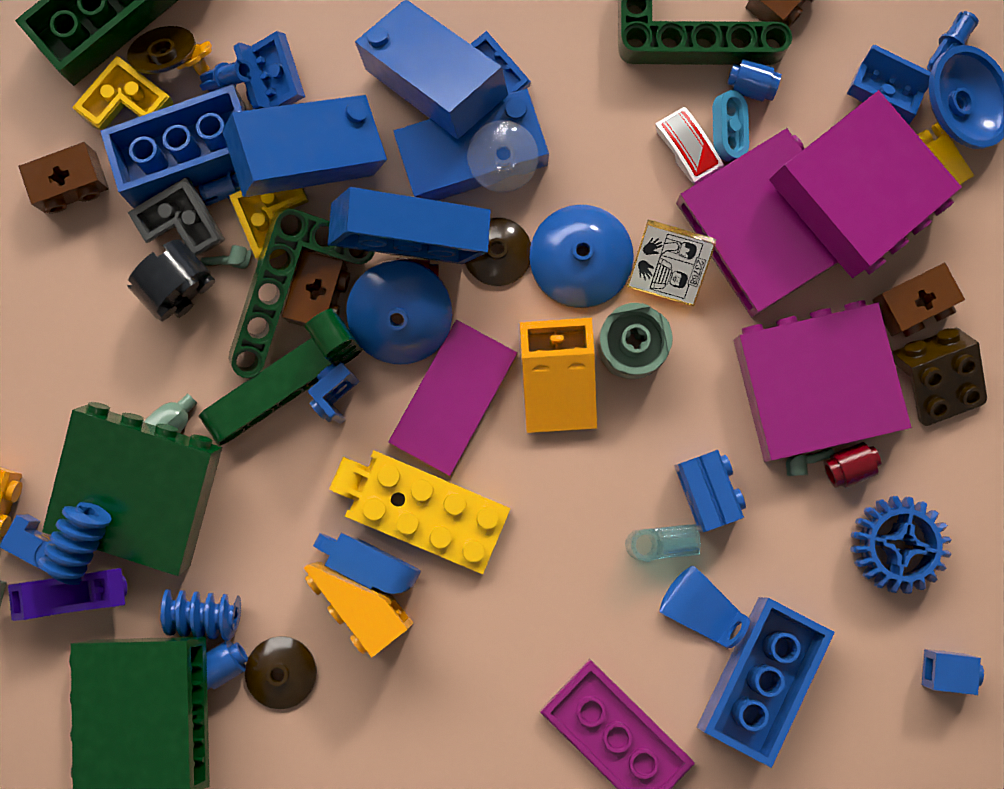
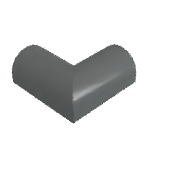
[128,177,225,256]

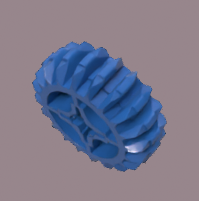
[850,496,952,594]

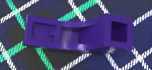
[8,568,128,621]

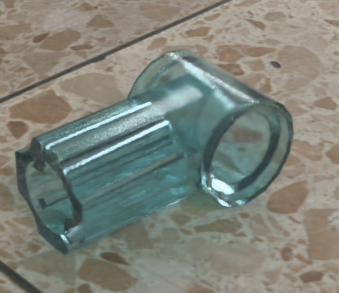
[625,524,701,562]

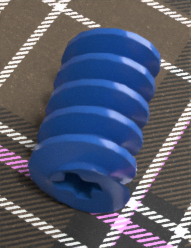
[38,502,112,585]
[160,589,241,641]

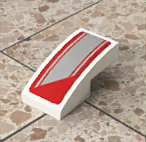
[656,107,724,185]

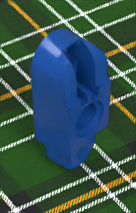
[313,533,421,594]

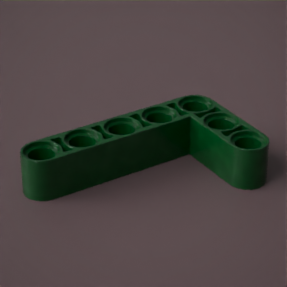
[618,0,792,65]
[229,207,375,378]
[199,308,362,446]

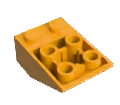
[520,318,597,433]
[304,562,413,658]

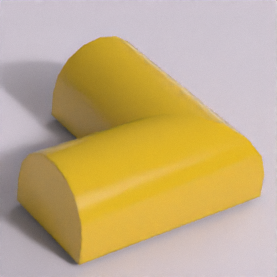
[72,56,173,131]
[229,188,309,260]

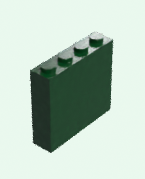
[42,402,223,576]
[69,637,210,789]

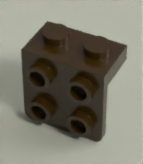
[892,327,987,426]

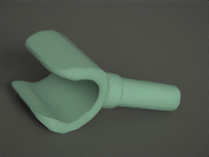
[201,245,252,269]
[786,448,835,476]

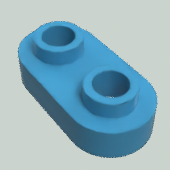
[712,90,749,162]

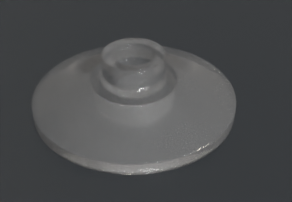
[467,120,538,192]

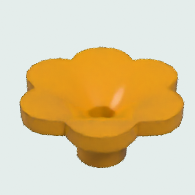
[177,41,212,75]

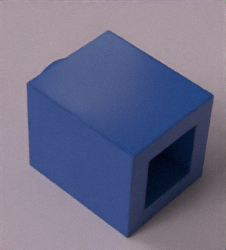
[921,649,984,695]

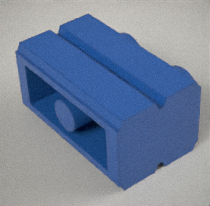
[674,450,746,533]

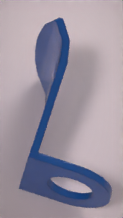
[660,565,750,649]

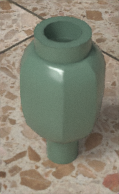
[144,393,198,433]

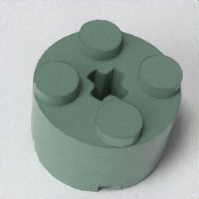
[597,303,673,379]

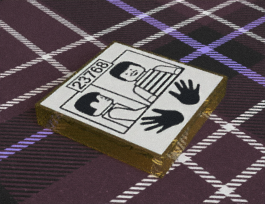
[627,219,716,306]

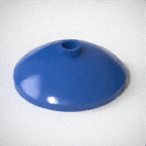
[929,45,1004,149]
[530,205,634,308]
[346,260,453,365]

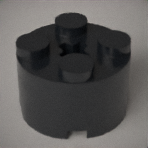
[127,239,215,321]

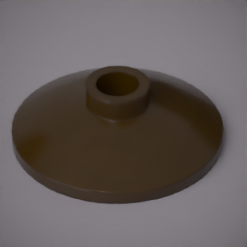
[127,26,196,74]
[465,217,531,286]
[245,636,317,709]

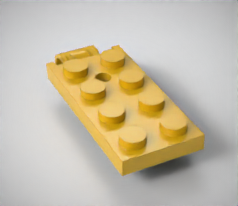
[329,450,511,574]

